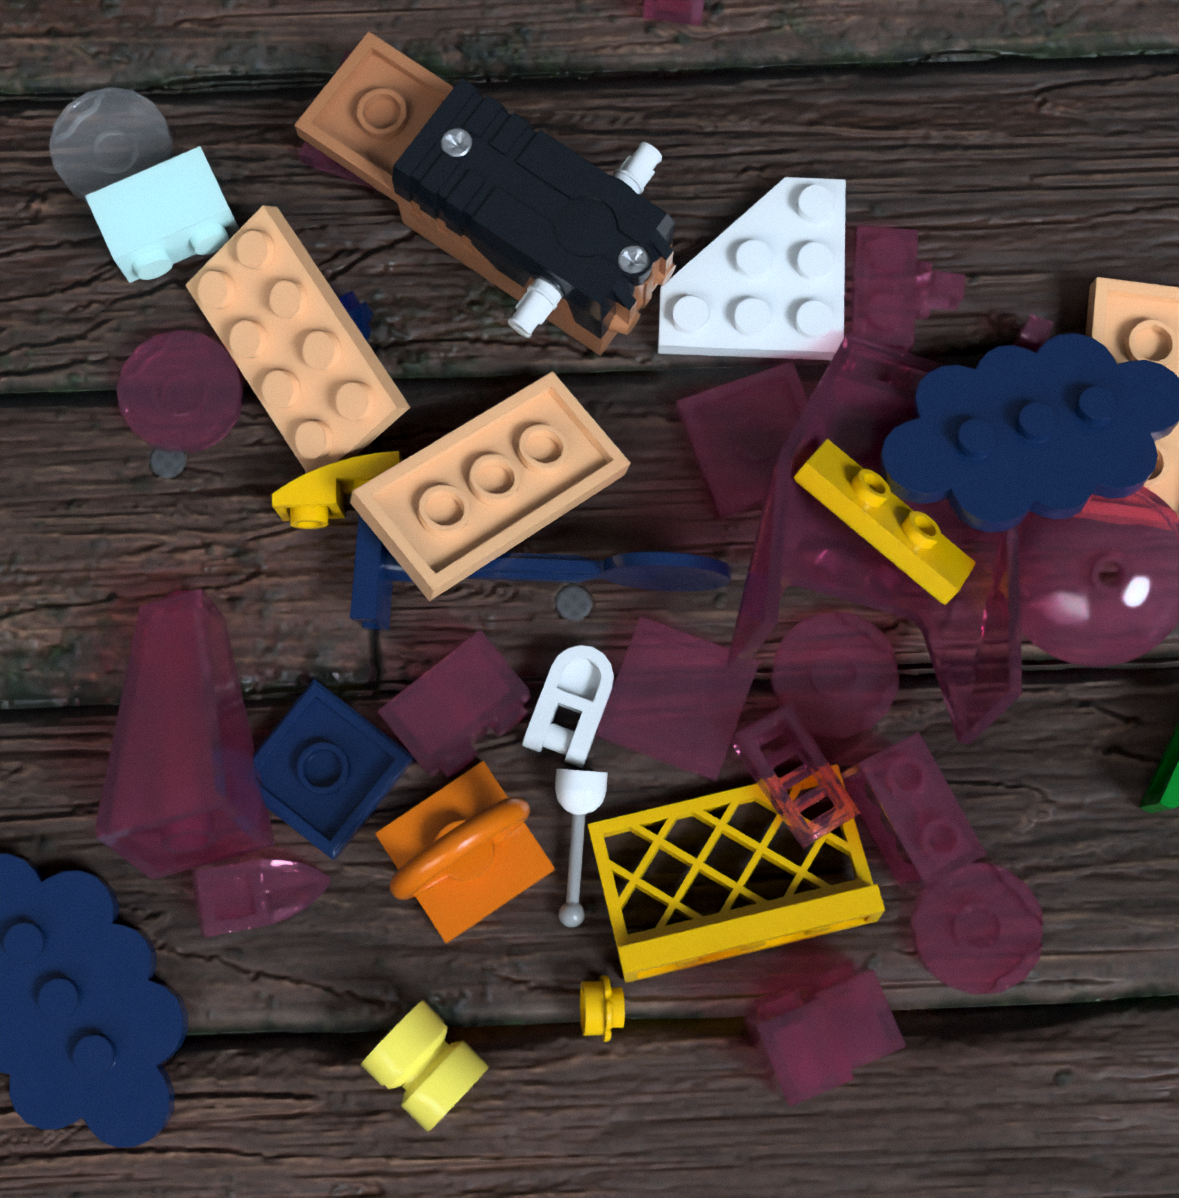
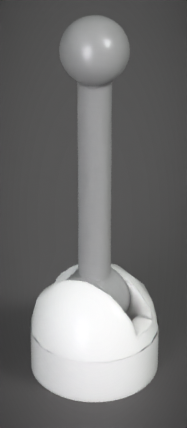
[555,769,608,927]

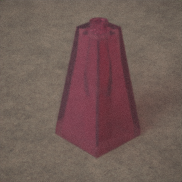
[95,589,275,880]

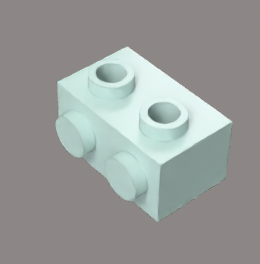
[85,146,239,283]

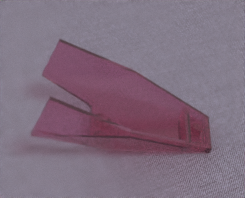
[724,333,1022,745]

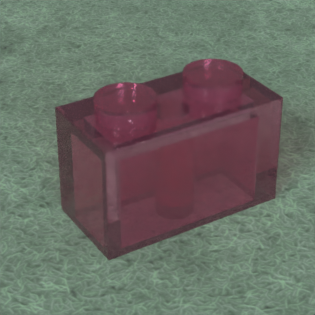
[378,630,531,778]

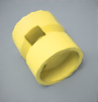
[361,1000,490,1133]

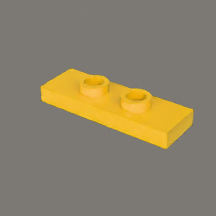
[793,438,976,605]

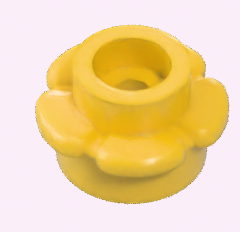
[580,975,625,1042]

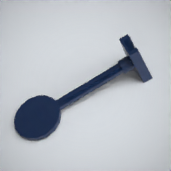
[350,515,732,630]

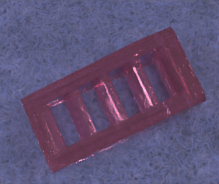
[730,702,860,848]

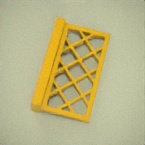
[588,764,885,983]

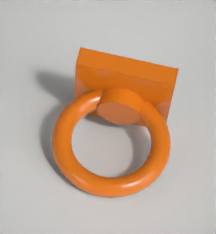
[375,761,556,943]

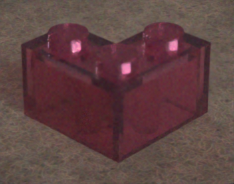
[743,961,906,1107]

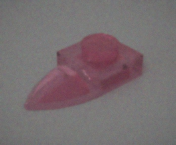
[191,859,331,937]

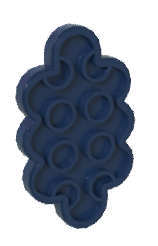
[878,333,1179,533]
[0,854,188,1148]

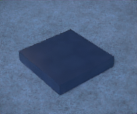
[233,679,416,861]

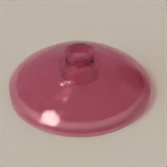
[999,487,1179,667]

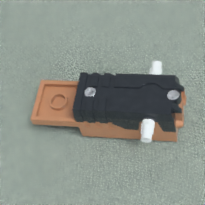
[294,31,676,356]

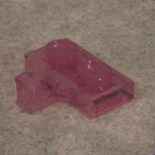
[849,226,965,354]

